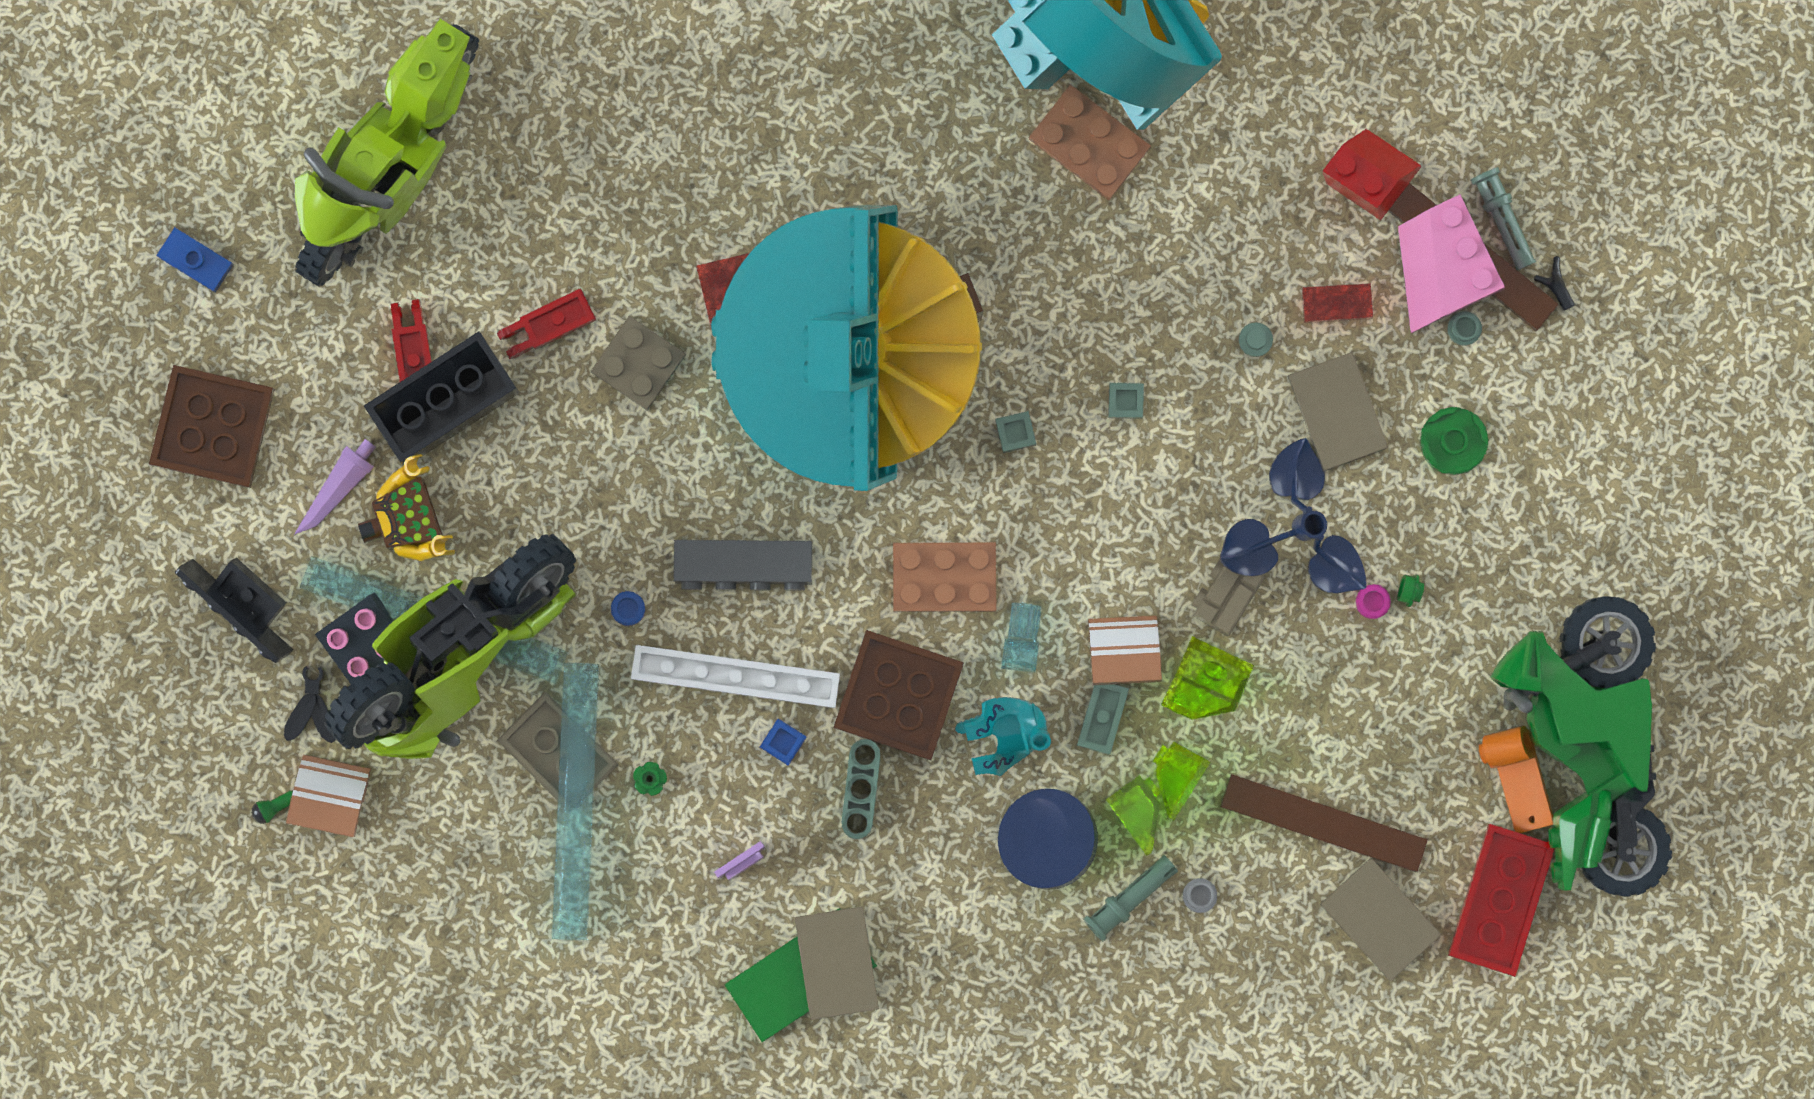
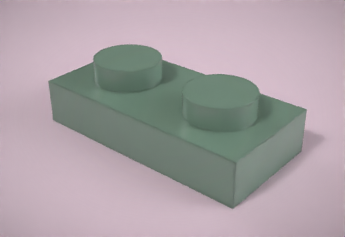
[1077,684,1129,755]

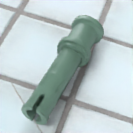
[1470,167,1536,270]
[1083,855,1178,942]

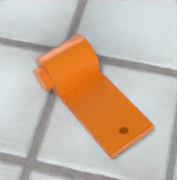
[1479,725,1553,833]

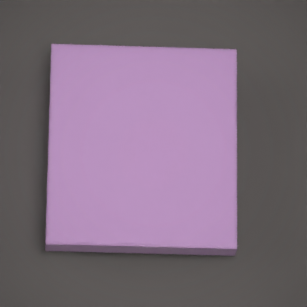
[714,841,766,880]

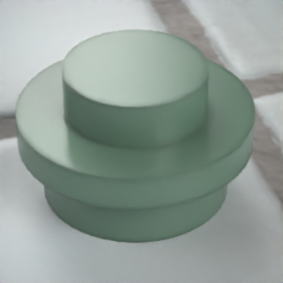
[1447,311,1482,346]
[1239,322,1273,357]

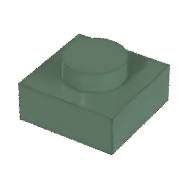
[1108,383,1144,419]
[995,411,1036,453]

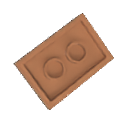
[1029,84,1151,201]
[893,542,996,612]

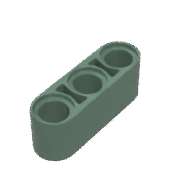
[841,739,881,839]

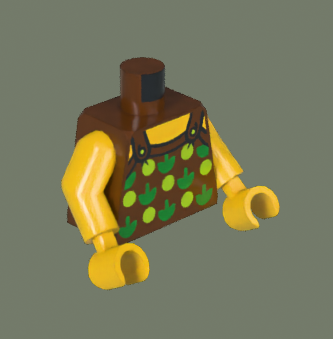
[358,454,455,561]

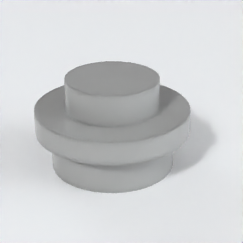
[1183,878,1217,913]

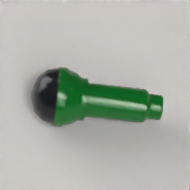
[252,790,293,824]

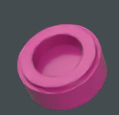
[1355,584,1391,619]

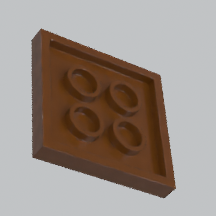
[149,365,275,488]
[833,630,964,761]

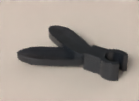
[284,666,336,743]

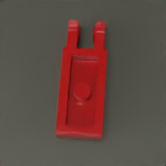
[497,288,596,359]
[391,299,432,382]

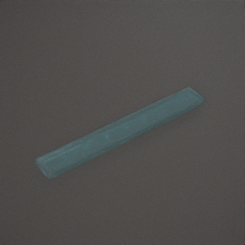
[299,556,569,684]

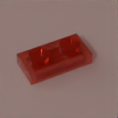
[1301,283,1373,323]

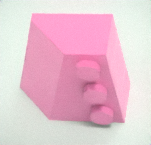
[1398,195,1505,333]

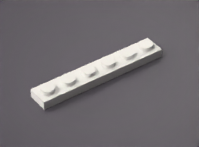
[631,645,840,708]

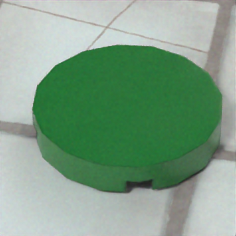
[1419,407,1489,475]

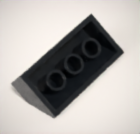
[364,331,520,465]

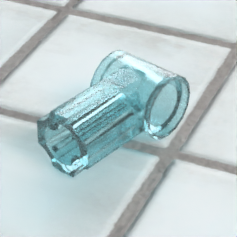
[1001,602,1041,673]

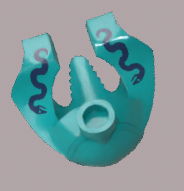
[955,697,1051,776]

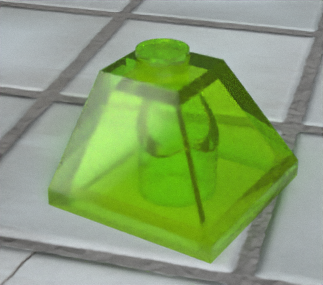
[1161,636,1254,720]
[1152,742,1211,823]
[1106,775,1161,856]

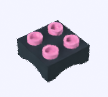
[315,592,394,684]

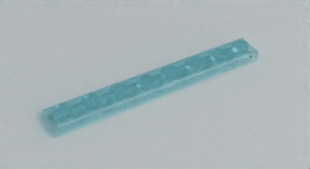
[552,663,599,940]

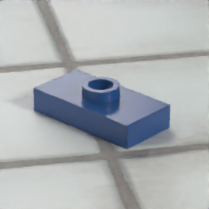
[156,227,234,293]

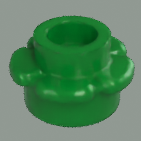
[1397,574,1424,607]
[633,762,667,796]

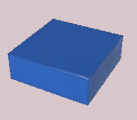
[760,718,807,766]

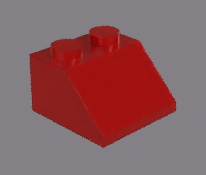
[1322,129,1421,221]

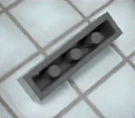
[674,540,812,591]

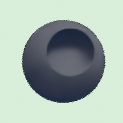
[998,789,1098,890]

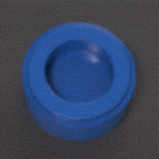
[611,591,646,626]

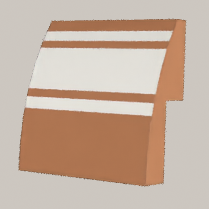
[1088,616,1162,685]
[286,754,371,837]

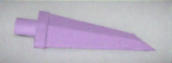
[294,439,376,535]

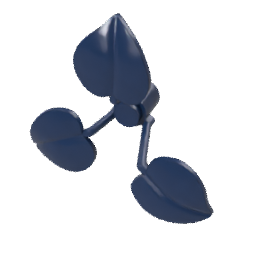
[1220,438,1366,593]

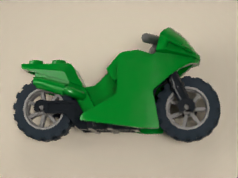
[1490,596,1672,897]

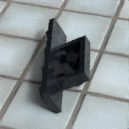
[175,557,294,663]

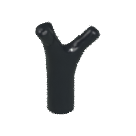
[1534,256,1575,311]

